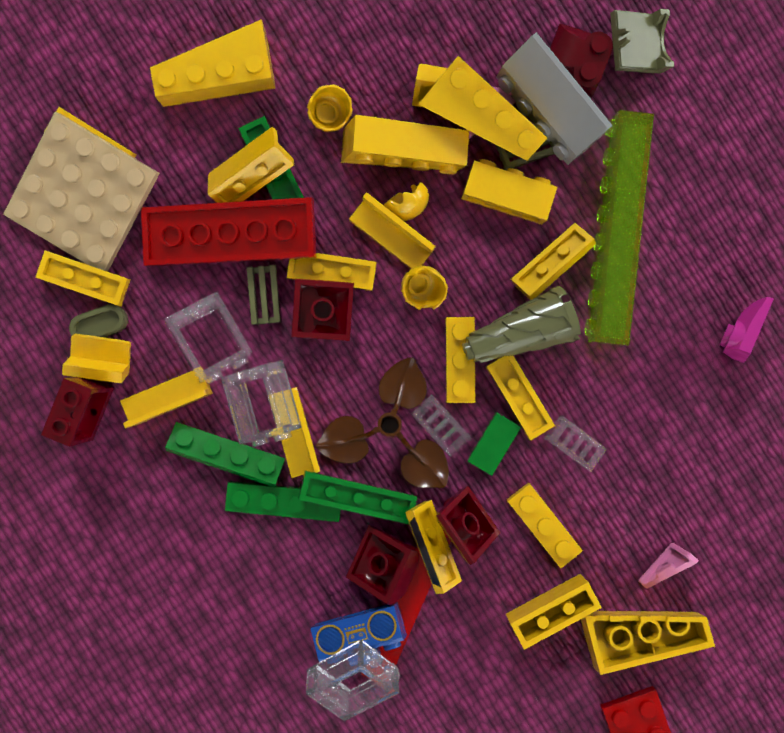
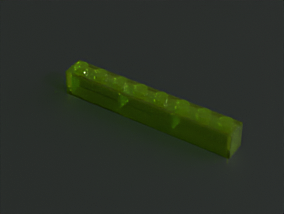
[585,110,654,346]

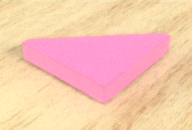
[638,543,699,589]

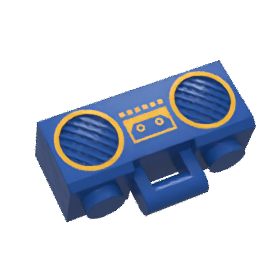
[310,601,407,668]

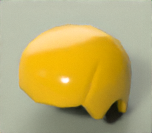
[307,84,353,132]
[384,182,429,221]
[401,266,448,310]

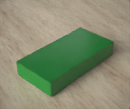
[467,412,521,476]

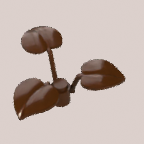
[316,357,449,488]

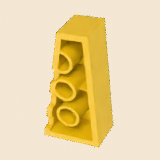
[150,19,276,107]
[418,56,547,161]
[341,115,469,174]
[581,611,715,675]

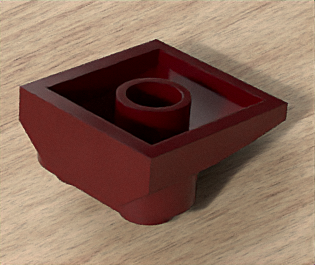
[550,23,613,98]
[291,278,354,341]
[436,486,501,565]
[346,525,419,605]

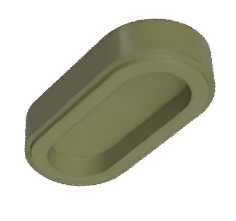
[69,305,128,338]

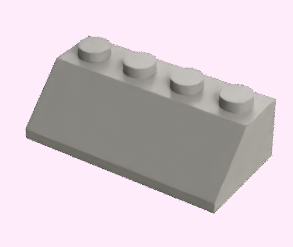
[496,32,613,165]

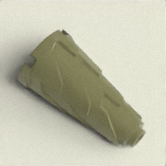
[462,286,581,363]

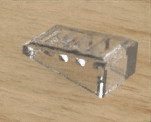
[411,394,472,457]
[544,416,607,472]

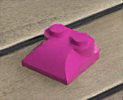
[720,297,774,363]

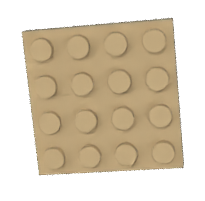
[3,112,160,272]

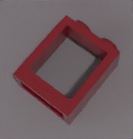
[41,378,114,447]

